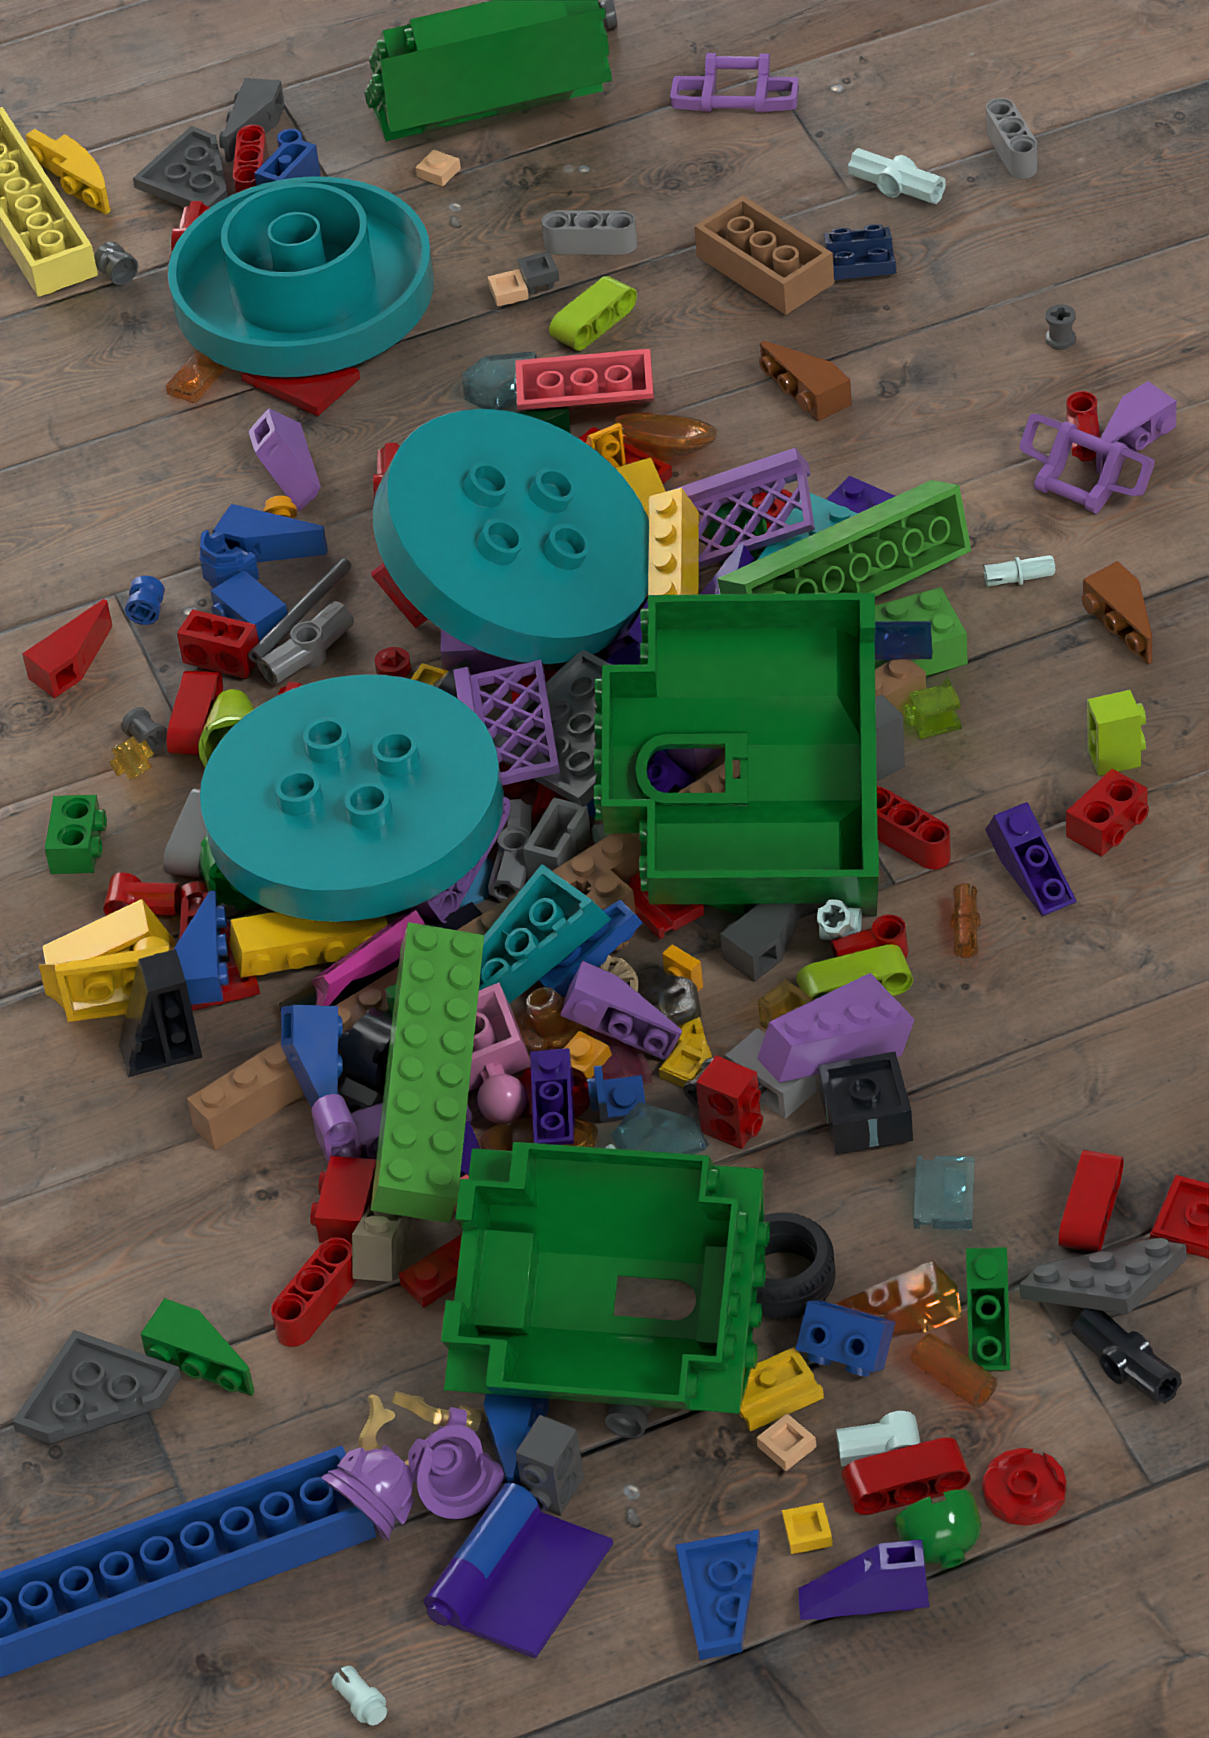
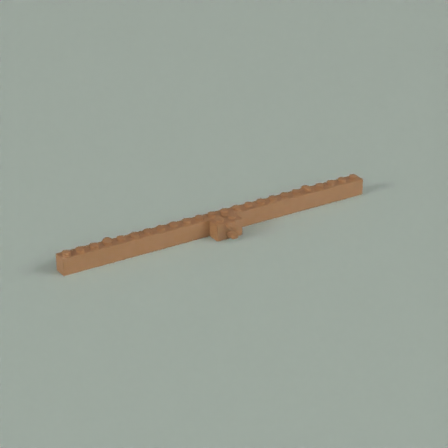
[187,653,927,1151]

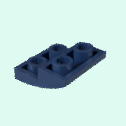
[824,224,897,280]

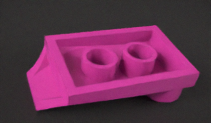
[311,910,425,1006]

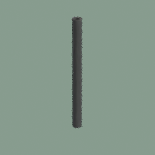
[248,558,351,663]

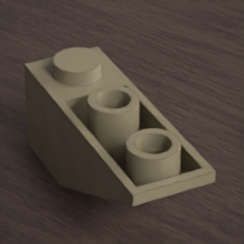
[352,1201,413,1282]

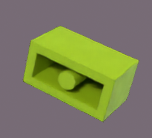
[1087,690,1146,776]

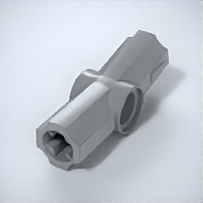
[257,601,354,686]
[488,799,532,902]

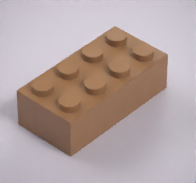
[694,195,834,315]

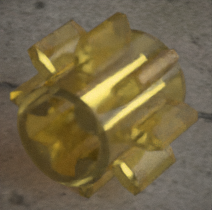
[109,736,154,781]

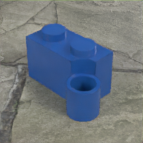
[254,129,321,186]

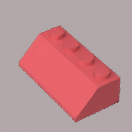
[515,349,655,412]

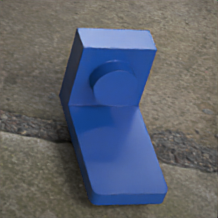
[587,1065,647,1123]

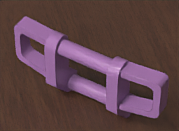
[670,53,799,112]
[1019,414,1155,514]

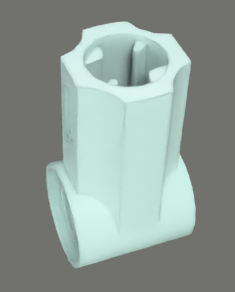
[817,900,862,940]
[836,1411,921,1466]

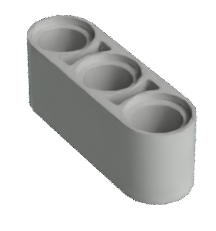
[986,98,1038,179]
[541,210,638,255]
[163,788,207,878]

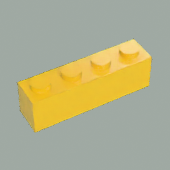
[648,487,699,595]
[229,912,388,978]

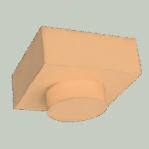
[415,150,461,187]
[488,269,529,307]
[757,1413,817,1471]

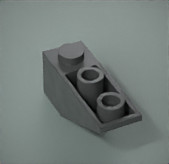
[219,78,285,162]
[720,903,806,982]

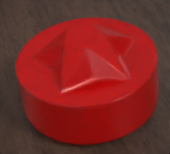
[374,647,411,678]

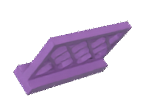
[666,447,815,568]
[453,660,560,785]

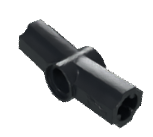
[1072,1308,1182,1404]

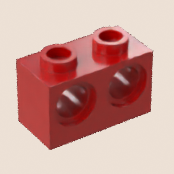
[177,609,259,679]
[1066,769,1149,857]
[696,1055,763,1149]

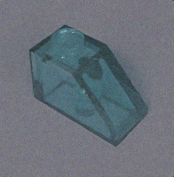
[462,351,537,410]
[610,1102,709,1154]

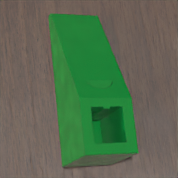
[966,1247,1011,1371]
[140,1298,255,1396]

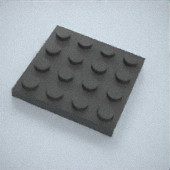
[493,650,611,807]

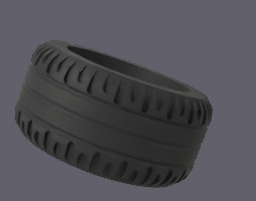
[756,1212,836,1320]

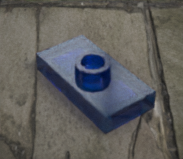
[875,621,933,660]

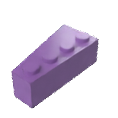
[757,973,915,1083]

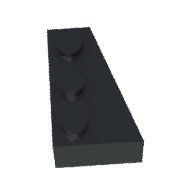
[119,949,203,1077]

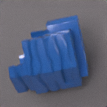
[200,530,260,588]

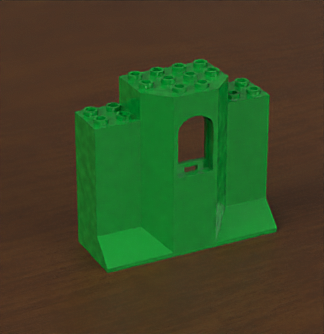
[594,593,879,916]

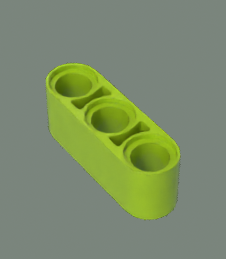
[549,276,637,351]
[796,944,914,1004]

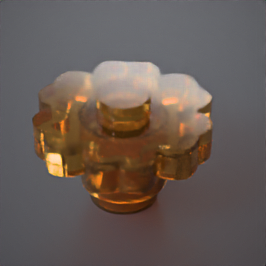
[516,987,592,1056]

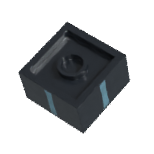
[818,1052,913,1155]

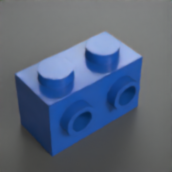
[796,1300,895,1377]

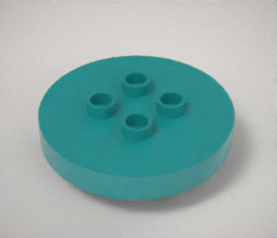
[168,176,434,377]
[373,409,649,664]
[200,675,504,922]

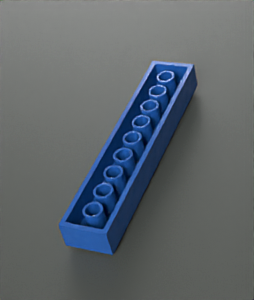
[0,1445,376,1678]

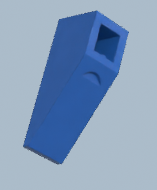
[213,504,328,563]
[173,891,229,1004]
[281,1005,343,1109]
[483,1394,549,1486]

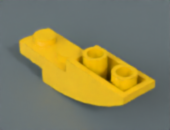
[25,128,111,214]

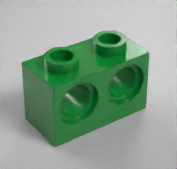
[45,795,107,874]

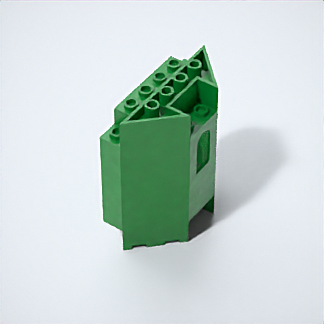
[364,0,612,142]
[441,1142,770,1414]

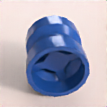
[125,576,165,625]

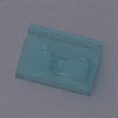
[913,1156,975,1229]

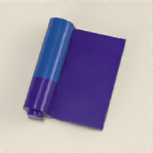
[424,1483,614,1659]

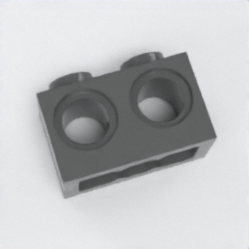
[516,1415,584,1516]

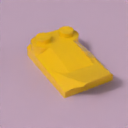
[38,936,171,1022]

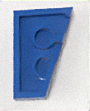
[539,900,643,1001]
[675,1529,760,1660]

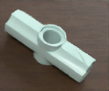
[848,148,946,205]

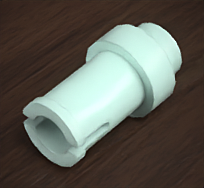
[332,1666,387,1725]

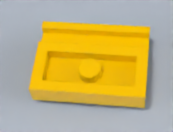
[739,1347,824,1432]

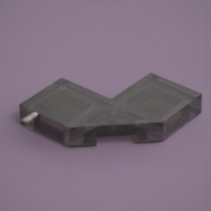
[627,966,702,1026]

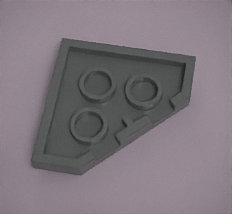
[133,126,228,207]
[1019,1238,1187,1314]
[12,1330,181,1444]

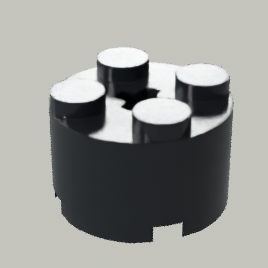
[338,1007,393,1096]

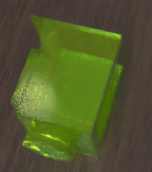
[903,676,962,739]

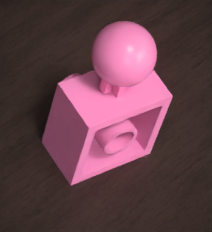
[469,983,531,1124]

